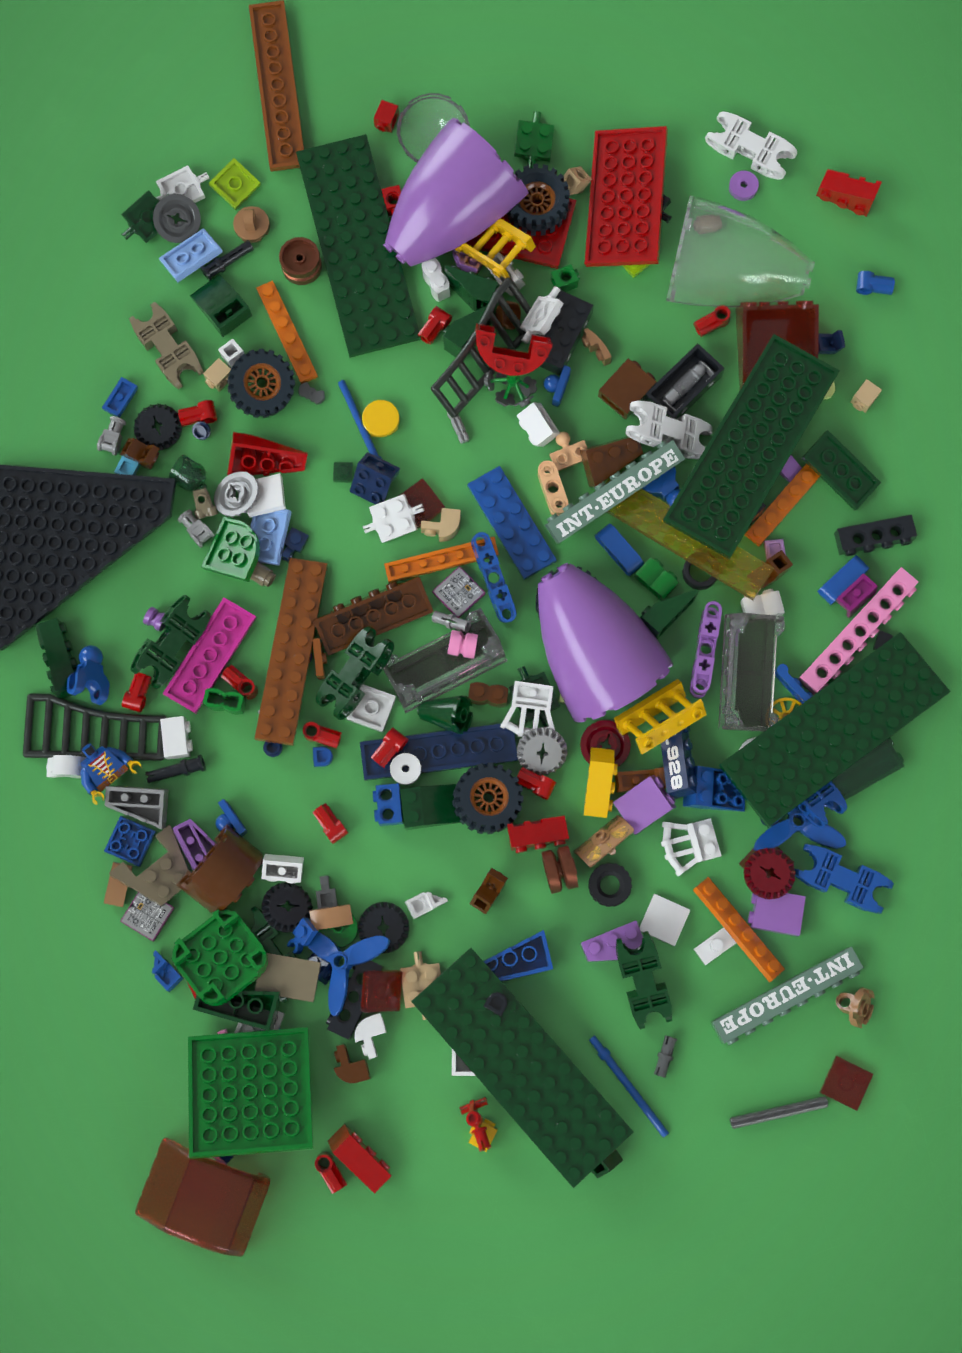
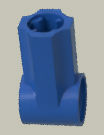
[856,271,895,295]

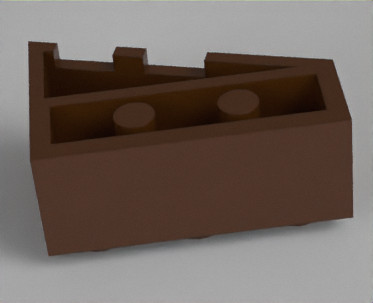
[580,436,643,487]

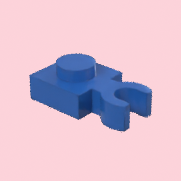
[287,918,318,954]

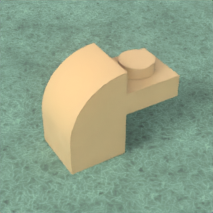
[421,508,461,542]

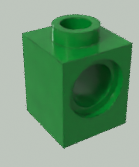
[550,264,580,292]

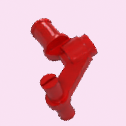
[459,1097,491,1152]

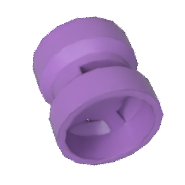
[143,606,168,632]

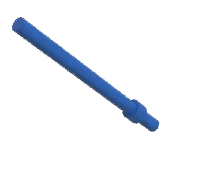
[338,380,382,459]
[589,1035,669,1138]

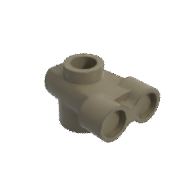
[193,487,218,519]

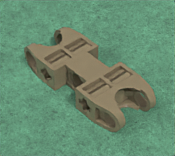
[129,302,204,390]

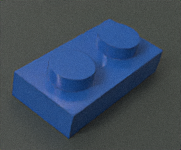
[102,377,138,418]

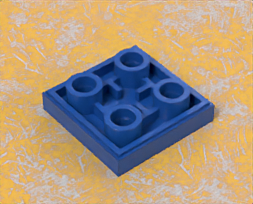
[104,816,157,867]

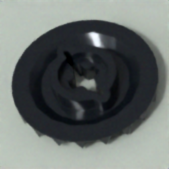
[133,403,182,451]
[262,882,313,933]
[358,902,409,954]

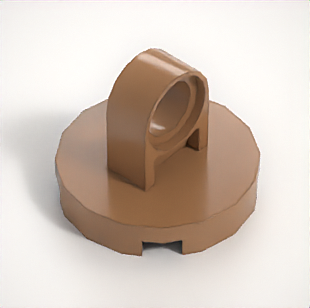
[233,206,270,243]
[835,987,875,1028]

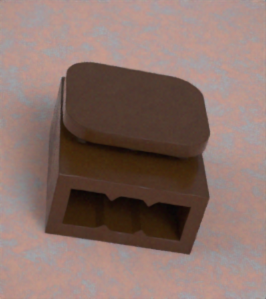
[598,358,657,420]

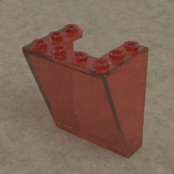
[736,301,819,389]

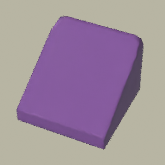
[780,455,802,482]

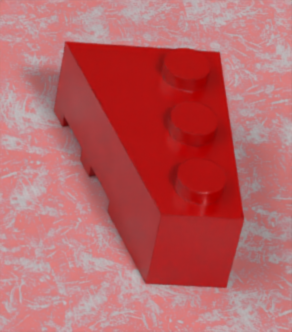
[816,169,882,217]

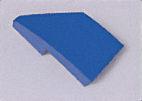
[152,950,183,992]

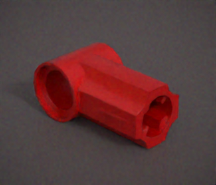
[693,305,730,337]
[418,306,453,345]
[178,400,217,427]
[221,665,258,700]
[122,672,152,713]
[303,722,342,749]
[371,727,409,768]
[517,767,557,800]
[312,803,348,844]
[315,1152,347,1194]

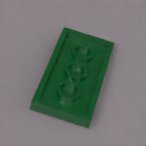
[801,430,881,510]

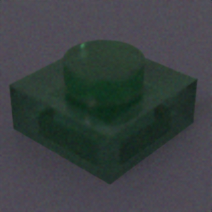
[333,462,353,483]

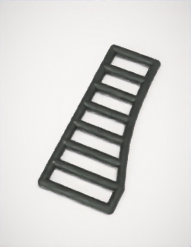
[431,277,531,418]
[23,693,166,761]

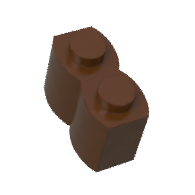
[468,682,508,708]

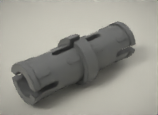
[654,1035,677,1078]

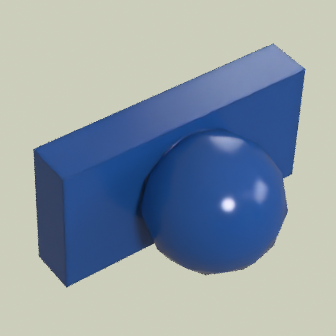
[544,365,571,407]
[215,799,248,836]

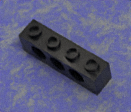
[834,514,917,556]
[326,960,384,1040]

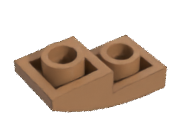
[581,328,612,366]
[104,862,133,907]
[309,904,353,930]

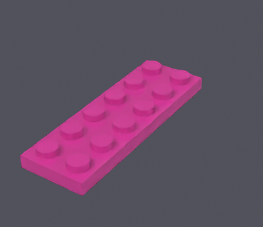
[163,597,257,714]

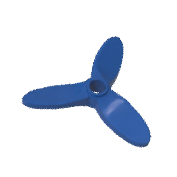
[754,806,846,851]
[308,932,390,1016]

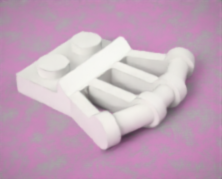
[500,681,555,737]
[661,818,721,877]

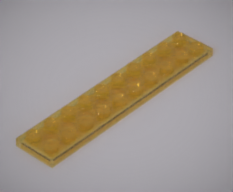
[605,474,774,601]

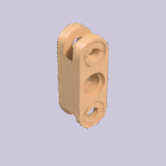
[538,461,569,516]

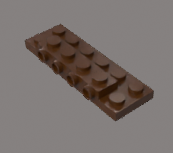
[313,576,434,656]

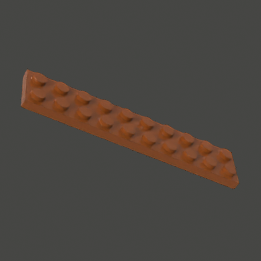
[249,0,304,172]
[255,558,328,746]

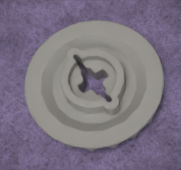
[214,471,259,518]
[517,727,567,776]

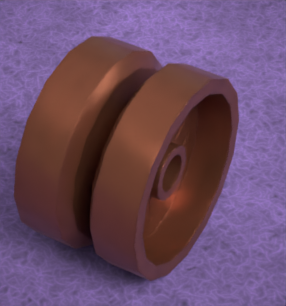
[279,237,322,285]
[541,845,579,894]

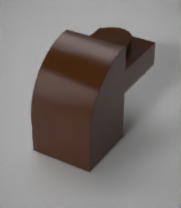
[120,438,159,469]
[746,550,793,592]
[470,867,508,914]
[334,1044,371,1083]

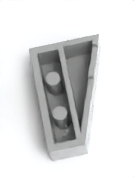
[105,786,169,829]

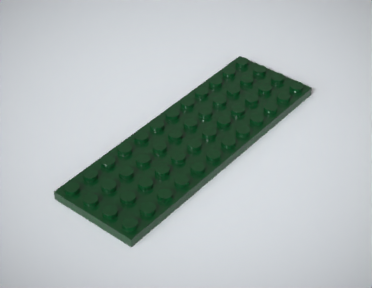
[296,134,421,358]
[663,334,840,560]
[719,632,951,828]
[411,948,634,1188]

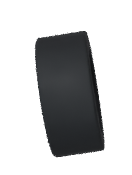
[682,552,719,590]

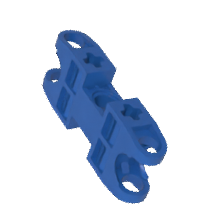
[471,532,517,623]
[797,781,847,828]
[795,844,894,914]

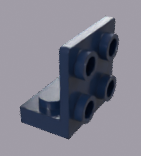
[350,452,400,505]

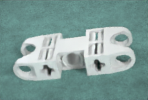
[705,112,797,180]
[626,401,713,460]

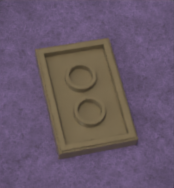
[255,953,321,1002]

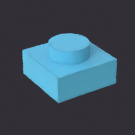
[114,456,140,475]

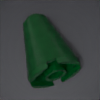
[417,695,473,734]

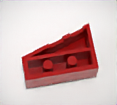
[507,815,569,853]
[328,1124,392,1194]

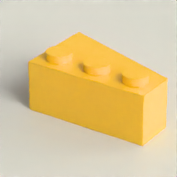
[584,747,618,818]

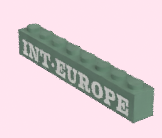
[545,440,685,544]
[711,947,864,1045]

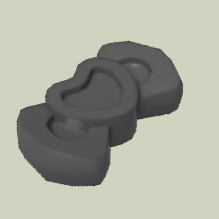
[298,382,325,405]

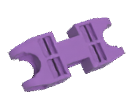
[689,601,722,699]

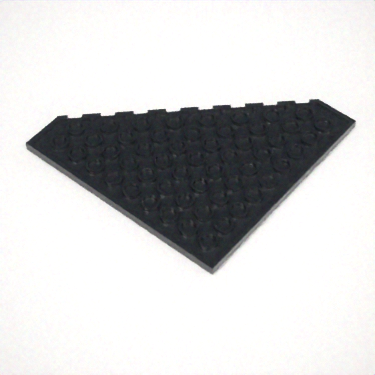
[0,465,177,651]

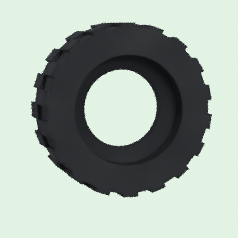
[588,863,632,907]

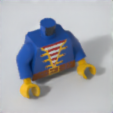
[80,743,142,805]

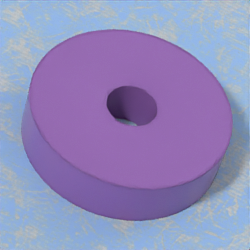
[729,171,759,201]

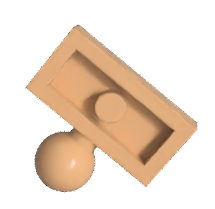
[549,432,587,471]

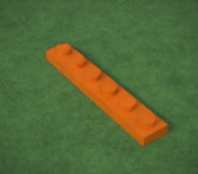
[256,280,318,385]
[745,463,820,547]
[384,537,499,583]
[693,877,785,983]

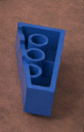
[484,930,553,982]

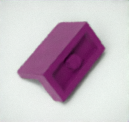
[836,573,878,618]

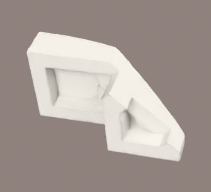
[405,892,448,919]

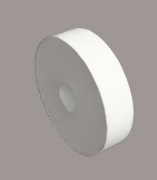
[390,753,421,785]

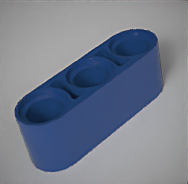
[594,523,644,576]
[817,555,870,605]

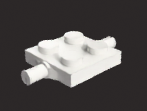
[156,165,210,203]
[520,286,564,344]
[363,494,425,543]

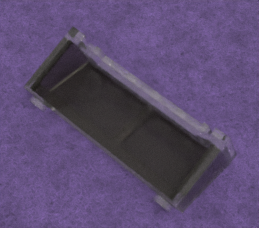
[383,608,507,713]
[718,613,785,732]

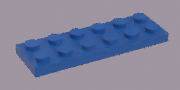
[467,466,557,580]

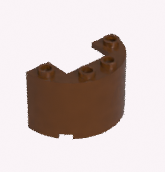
[176,824,263,913]

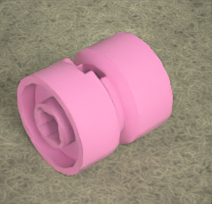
[447,630,478,659]

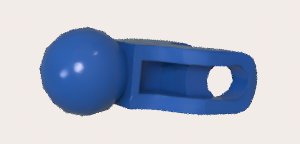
[641,466,681,508]
[67,645,110,705]

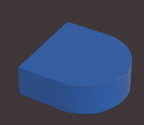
[313,747,333,767]

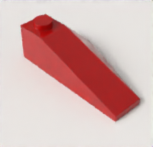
[227,432,308,476]

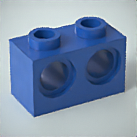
[373,783,403,826]

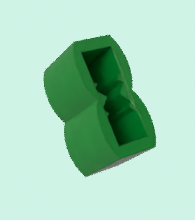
[634,557,679,601]
[203,688,247,715]

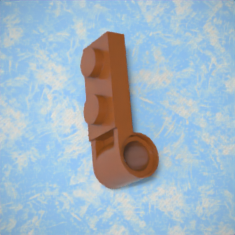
[615,767,666,792]

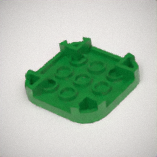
[171,909,268,1006]

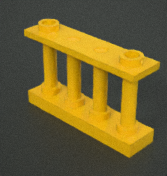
[455,218,536,279]
[614,679,707,755]

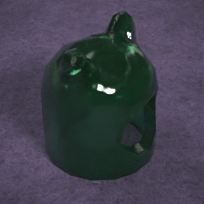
[169,454,207,492]

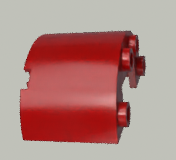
[475,323,552,376]

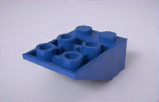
[683,766,745,812]

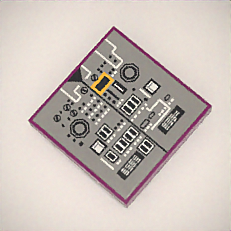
[432,566,486,618]
[120,892,175,942]

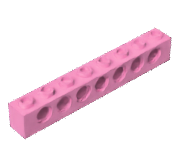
[798,567,918,695]

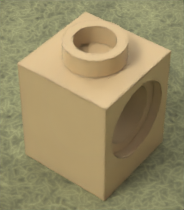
[564,166,592,195]
[203,358,231,392]
[850,379,882,413]

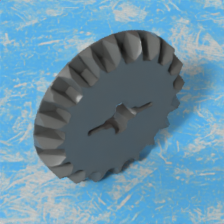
[153,194,201,243]

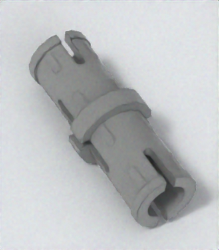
[432,611,471,633]

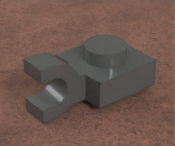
[316,876,338,909]

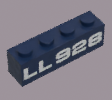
[658,719,698,799]

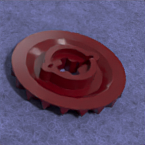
[580,720,631,767]
[744,848,796,899]

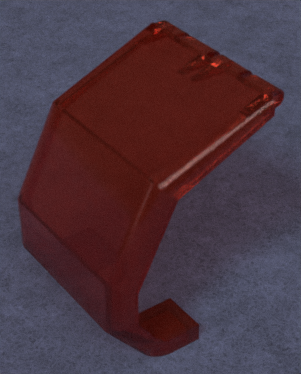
[135,1138,270,1257]

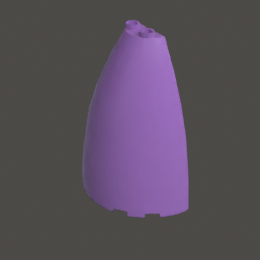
[383,118,529,267]
[538,563,673,722]

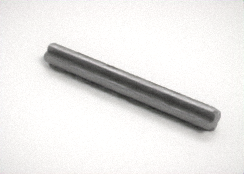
[730,1096,828,1129]

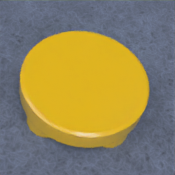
[362,400,400,437]

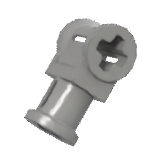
[97,416,126,456]
[178,509,215,548]

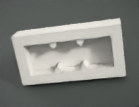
[693,927,736,965]

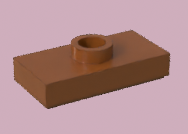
[312,638,327,680]

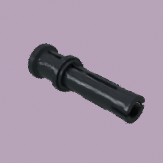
[200,240,254,281]
[145,755,206,784]

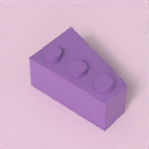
[173,819,215,870]
[580,921,643,962]

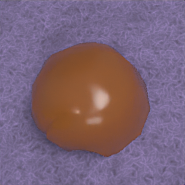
[495,300,521,330]

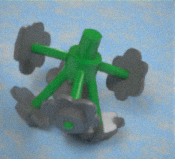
[484,370,537,407]

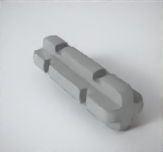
[447,412,469,444]

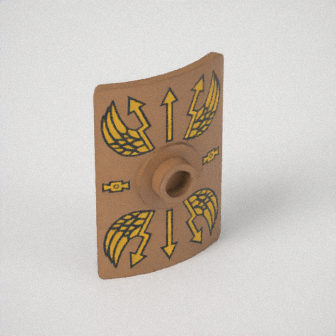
[573,815,634,867]

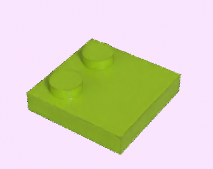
[209,158,261,210]

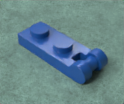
[774,664,813,704]

